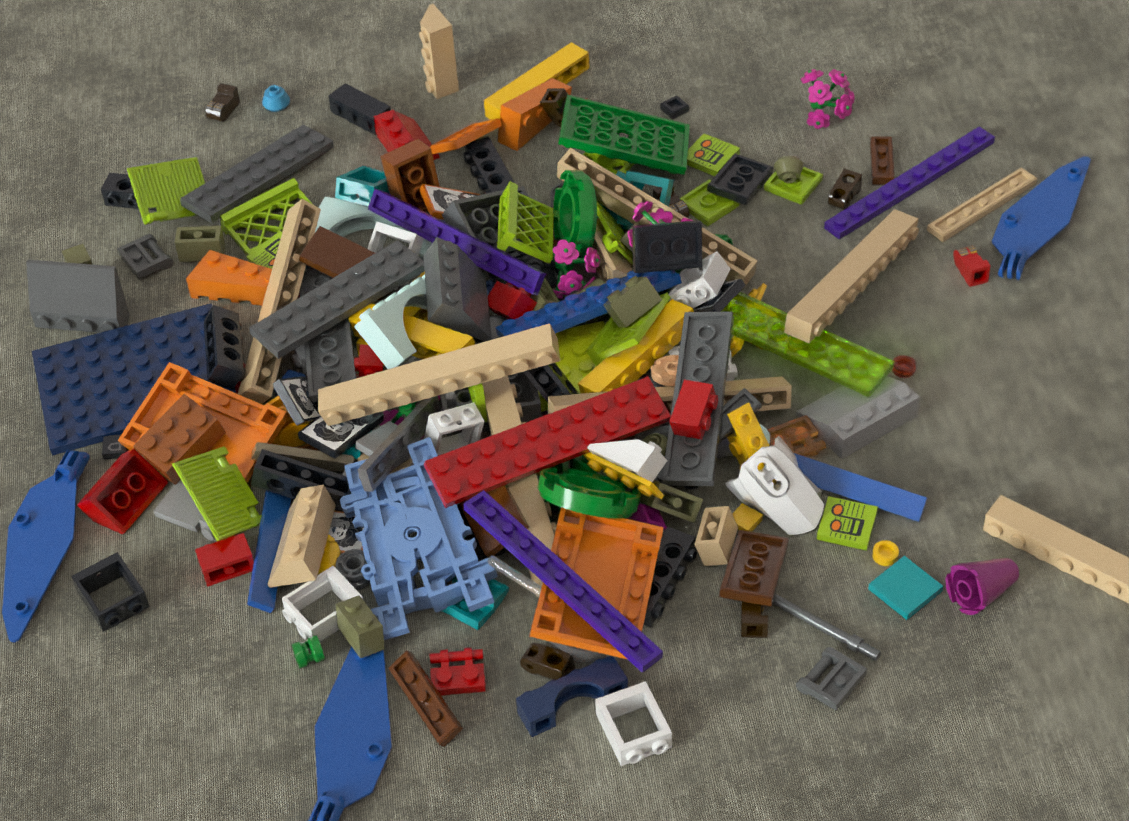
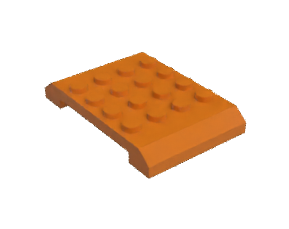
[118,362,289,483]
[530,507,664,659]

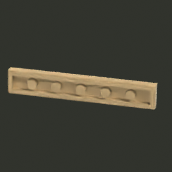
[927,167,1037,242]

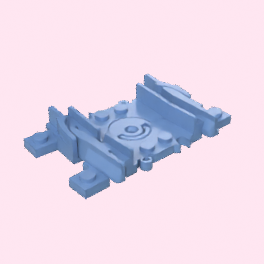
[340,437,498,640]

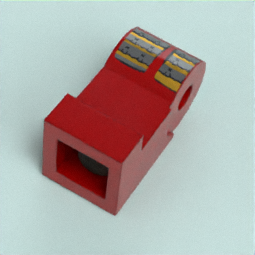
[953,245,991,287]

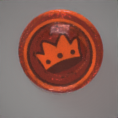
[892,355,916,378]

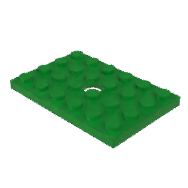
[558,95,690,175]

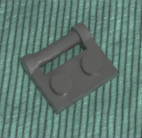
[117,234,174,279]
[796,647,867,711]

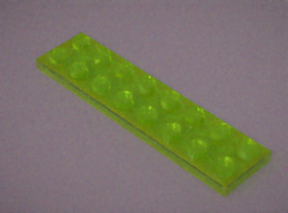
[721,292,894,397]

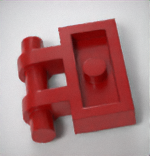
[430,647,486,696]

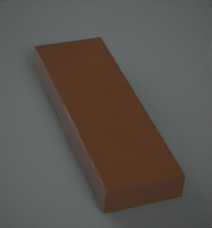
[870,136,894,185]

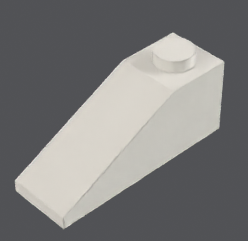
[588,439,668,482]

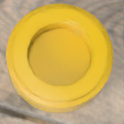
[872,540,899,566]

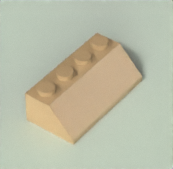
[419,4,459,99]
[592,218,633,282]
[268,485,336,588]

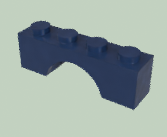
[516,656,628,737]

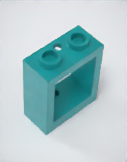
[335,166,390,206]
[617,171,674,230]

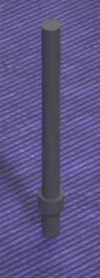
[772,593,881,661]

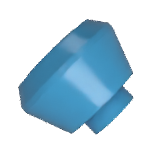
[262,85,290,112]

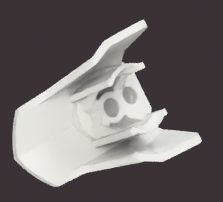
[725,436,824,535]

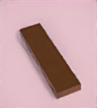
[388,650,464,747]

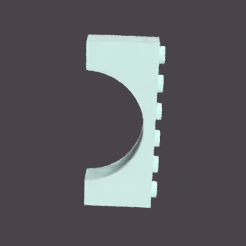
[315,197,446,261]
[354,274,427,369]

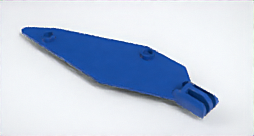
[992,156,1091,280]
[2,450,90,642]
[308,646,392,821]

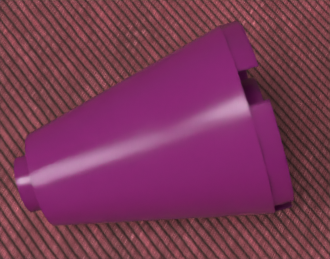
[945,558,1019,615]

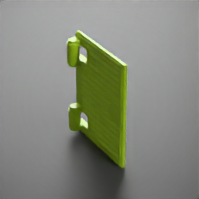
[127,157,205,225]
[596,200,633,265]
[172,447,262,542]

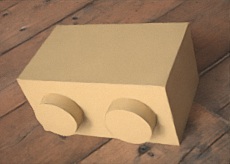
[695,506,738,566]

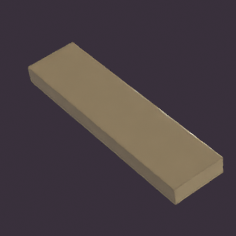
[251,442,354,472]

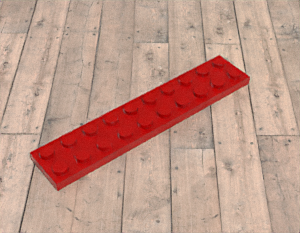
[424,376,671,508]

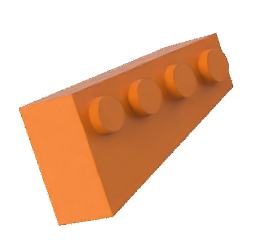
[498,78,572,151]
[186,250,272,306]

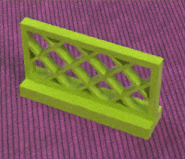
[220,178,312,255]
[497,181,553,264]
[586,292,671,366]

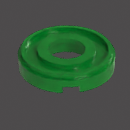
[553,170,597,258]
[537,468,641,518]

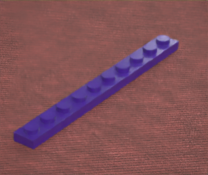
[824,126,995,240]
[368,189,546,295]
[464,490,663,673]

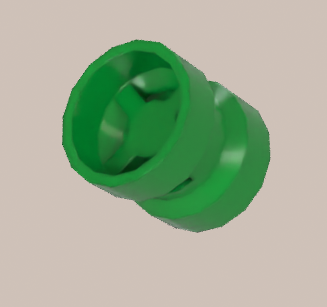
[291,635,325,669]

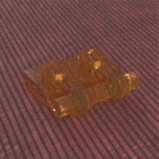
[767,415,826,457]

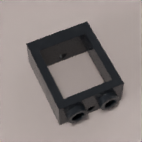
[71,552,150,632]

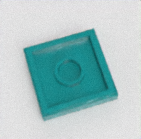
[868,556,943,620]

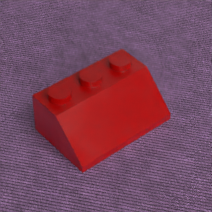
[374,110,440,160]
[77,448,168,534]

